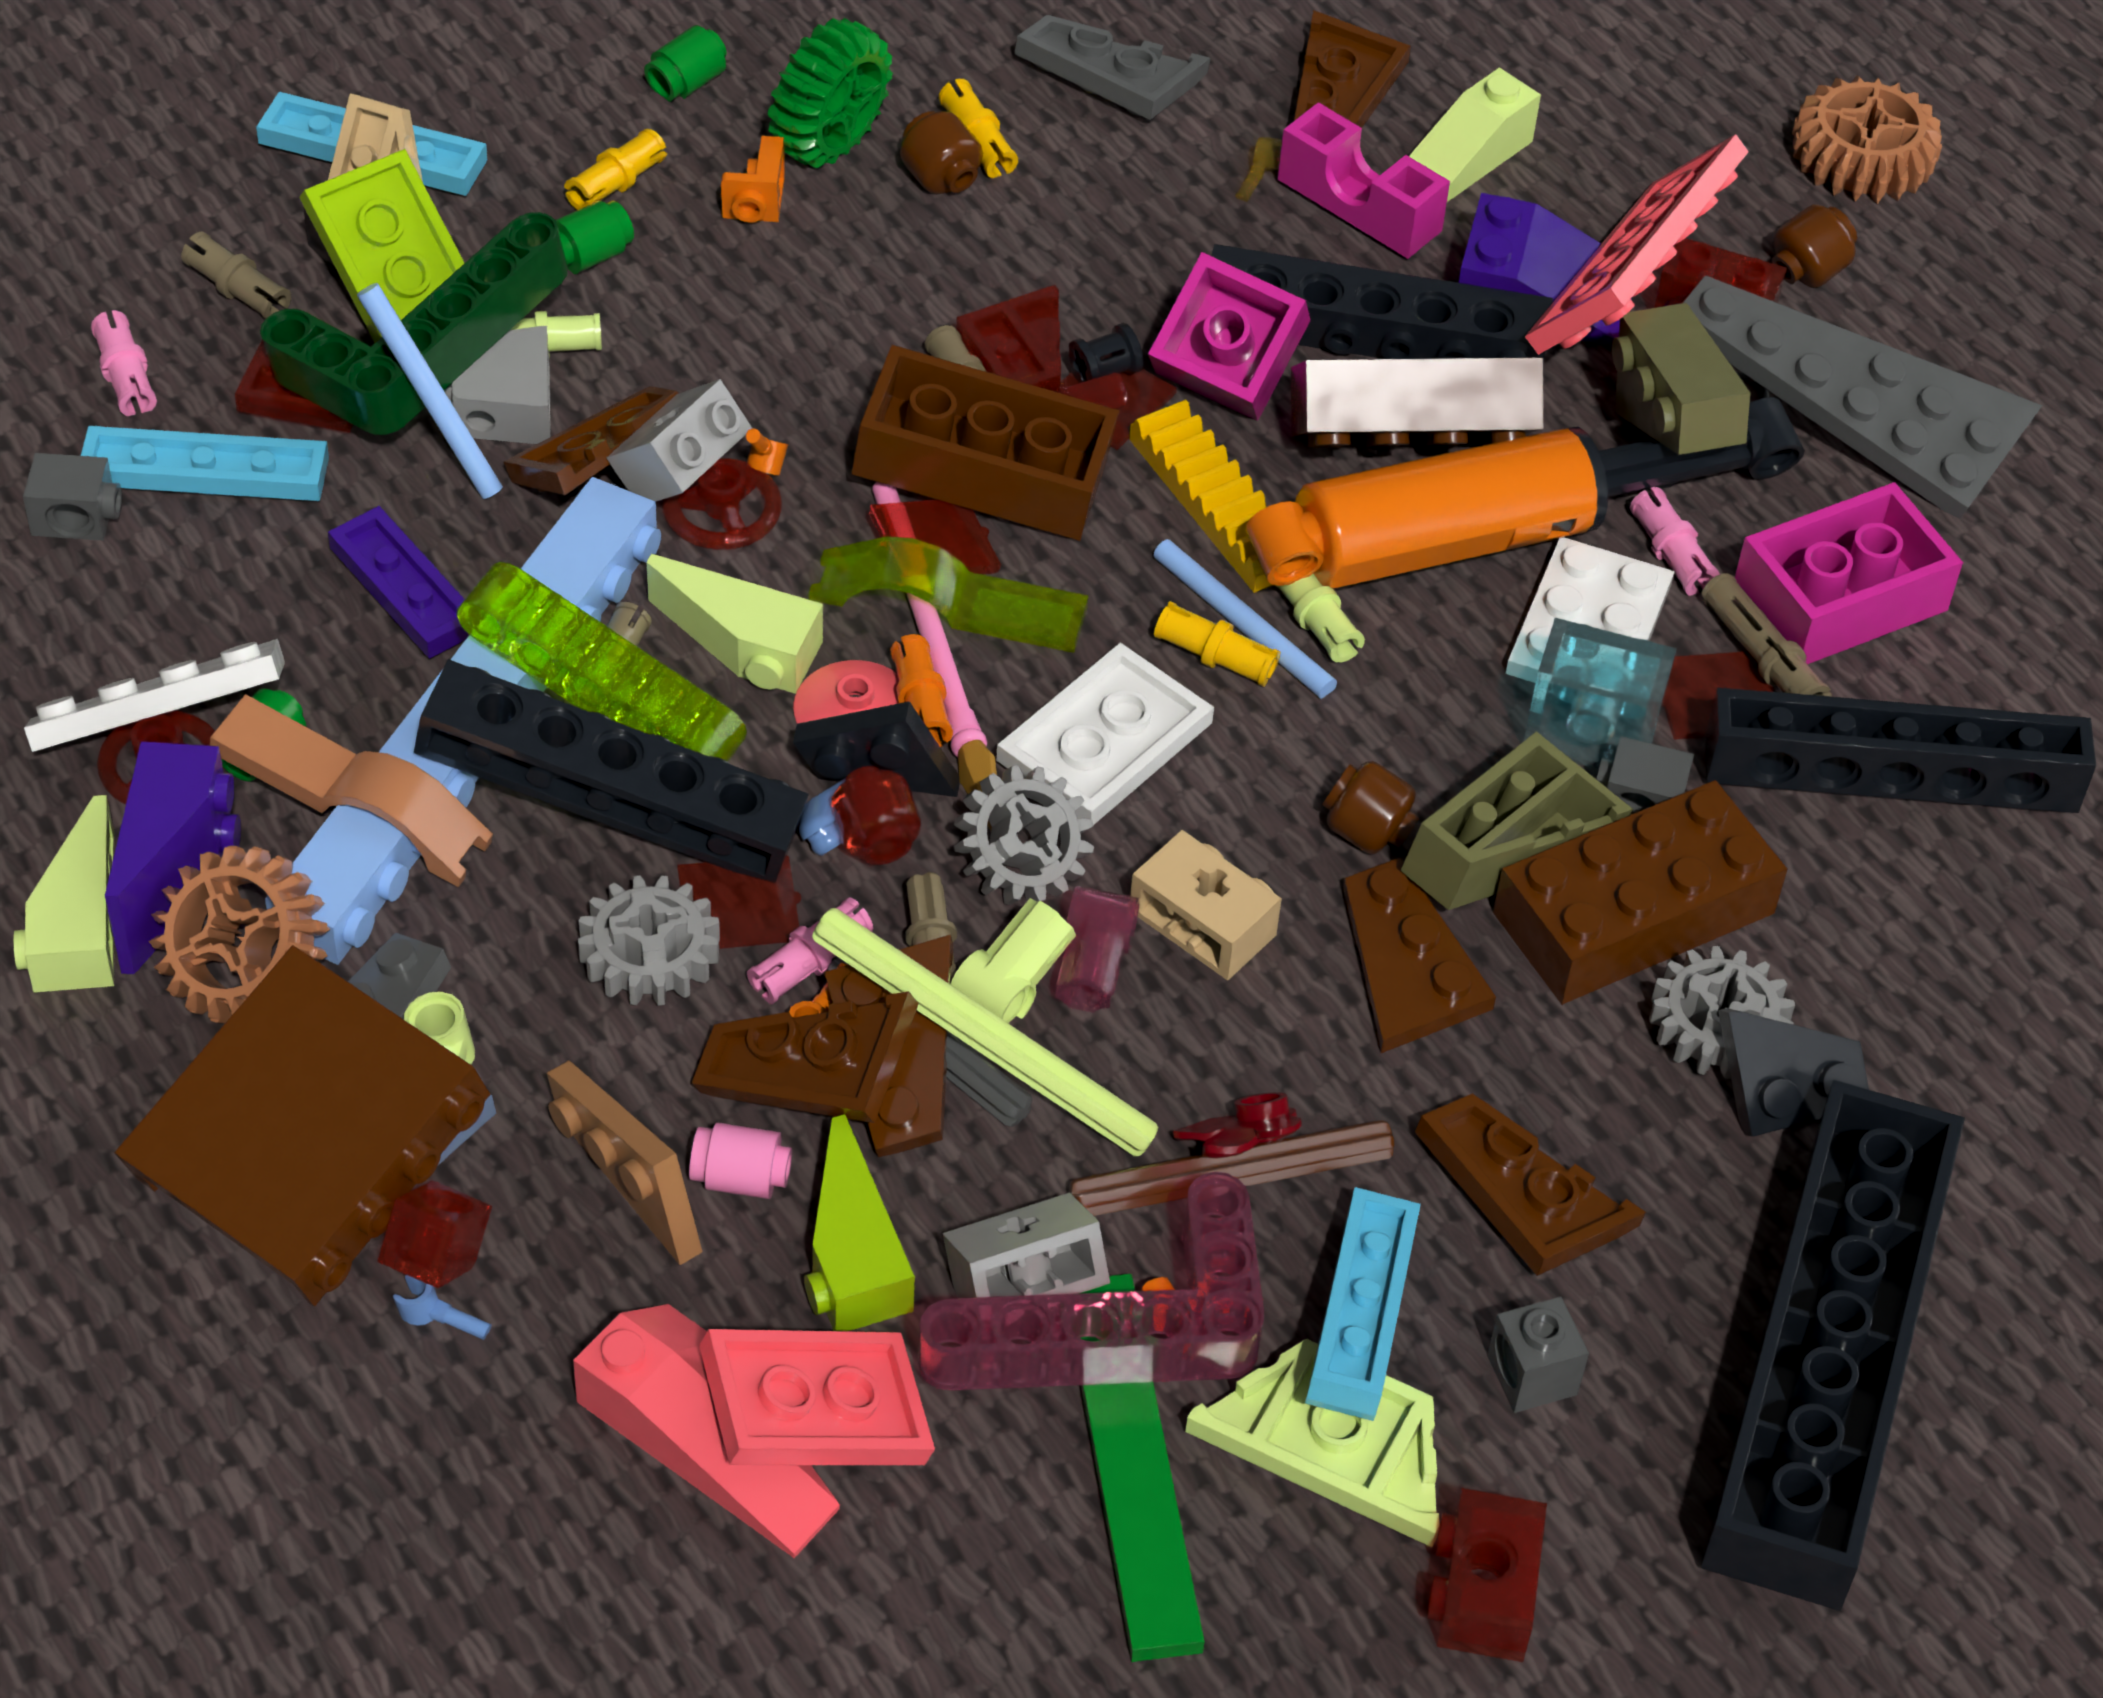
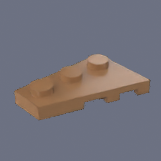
[547,1061,703,1265]

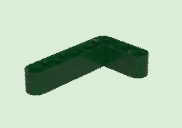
[260,212,568,435]

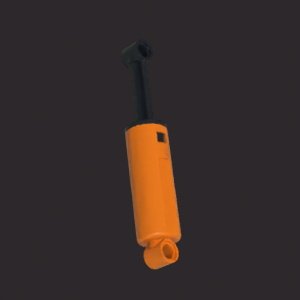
[1246,397,1805,588]

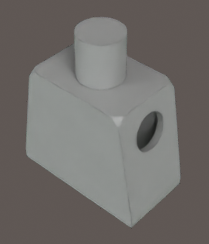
[425,326,551,444]

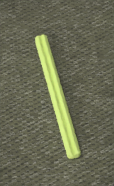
[812,908,1158,1156]

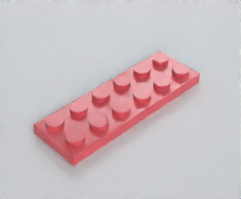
[1525,134,1748,355]

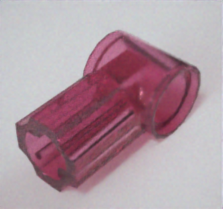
[1055,886,1140,1013]

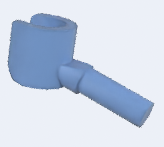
[393,1271,492,1340]

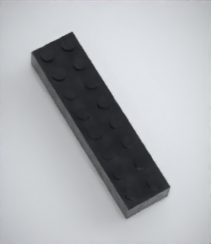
[1701,1079,1965,1611]

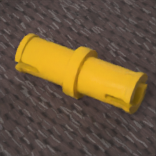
[938,79,1019,178]
[564,128,667,210]
[1154,601,1281,687]

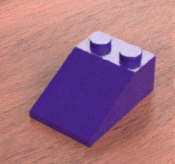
[1459,193,1632,347]
[105,741,241,974]

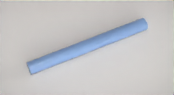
[357,283,503,499]
[1153,539,1337,699]

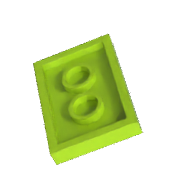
[299,149,464,343]

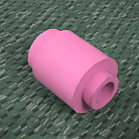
[689,1123,792,1199]

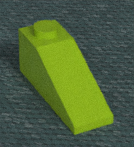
[804,1114,915,1332]

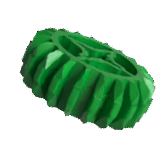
[767,18,893,168]

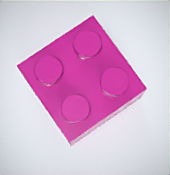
[1148,252,1310,421]

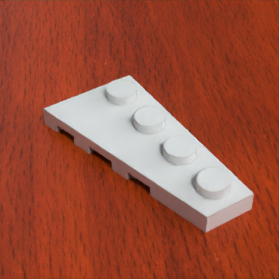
[24,639,285,752]

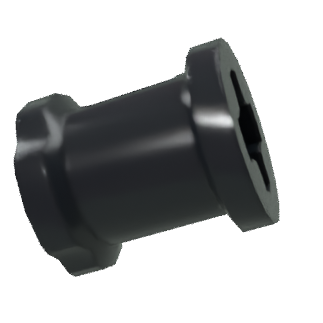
[1068,323,1144,391]

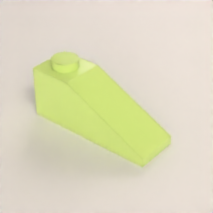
[1409,67,1541,202]
[647,554,823,694]
[13,795,114,992]

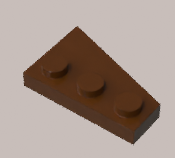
[1294,10,1411,128]
[503,386,678,495]
[1343,857,1496,1053]
[824,934,953,1157]
[692,991,919,1123]
[1415,1093,1646,1276]

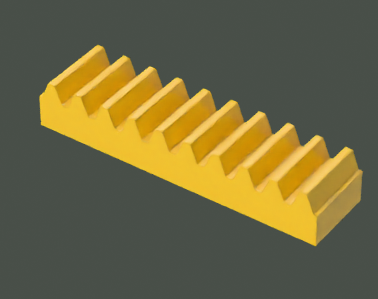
[1129,400,1272,593]

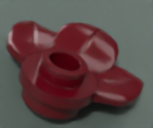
[1173,1092,1302,1159]

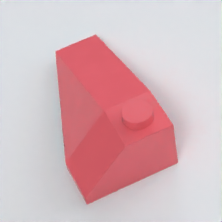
[573,1304,840,1558]

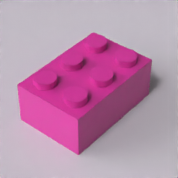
[1735,482,1963,665]

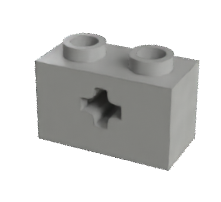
[606,379,752,501]
[942,1192,1110,1325]

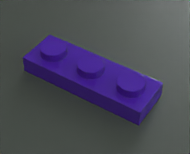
[328,506,480,659]

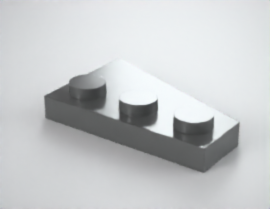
[1015,15,1210,120]

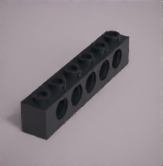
[1211,244,1553,359]
[414,659,809,885]
[1705,687,2096,813]

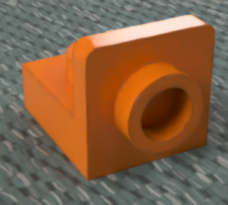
[721,136,785,223]

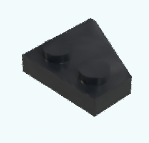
[793,701,960,797]
[1718,1008,1869,1137]

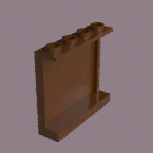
[114,945,491,1307]

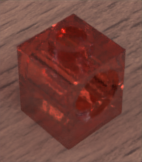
[378,1180,492,1288]

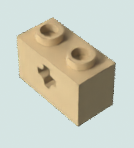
[1129,830,1282,980]

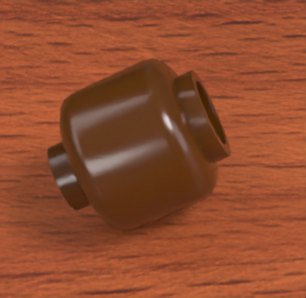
[900,111,983,194]
[1772,204,1858,288]
[1322,761,1420,854]

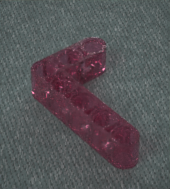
[918,1172,1264,1391]

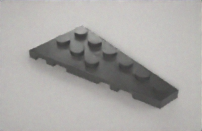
[1683,275,2043,519]

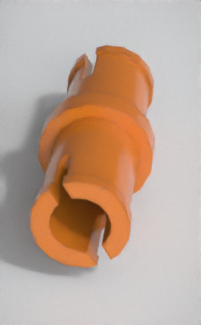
[890,634,953,747]

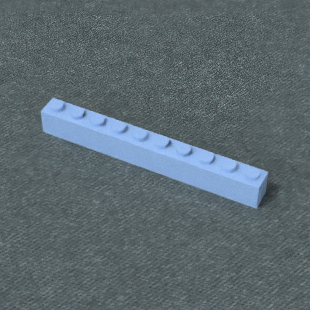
[265,477,661,965]

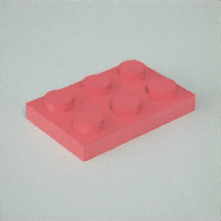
[699,1329,935,1465]

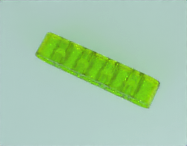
[457,562,747,762]

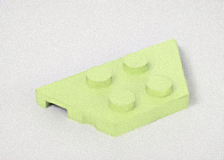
[1185,1339,1440,1547]

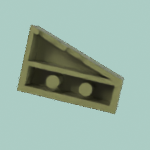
[1612,303,1750,455]
[1401,731,1633,910]

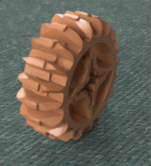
[1792,75,1942,204]
[148,845,330,1024]

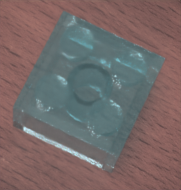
[1524,618,1677,769]

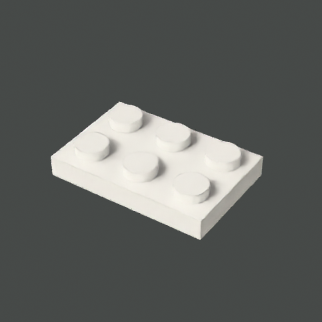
[1505,537,1675,710]
[996,642,1214,825]

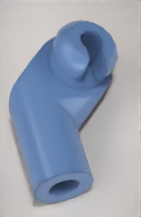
[799,776,865,856]

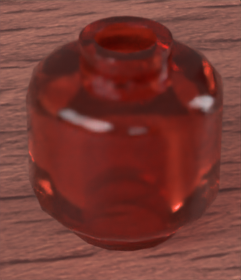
[830,766,921,865]

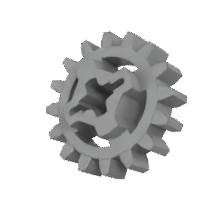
[954,765,1094,905]
[578,875,720,1006]
[1649,946,1795,1079]

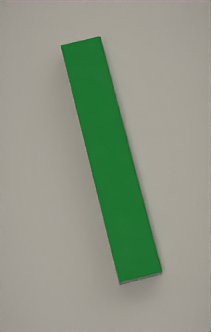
[1064,1274,1205,1662]

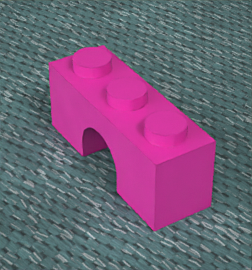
[1278,102,1450,259]

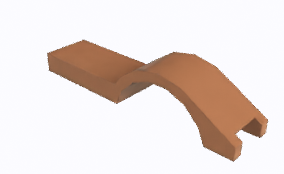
[210,694,493,887]

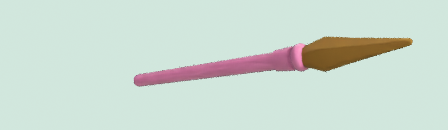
[872,482,997,831]

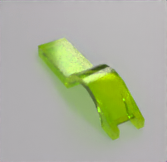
[809,537,1089,653]

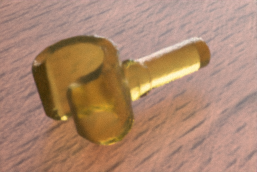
[1236,137,1282,202]

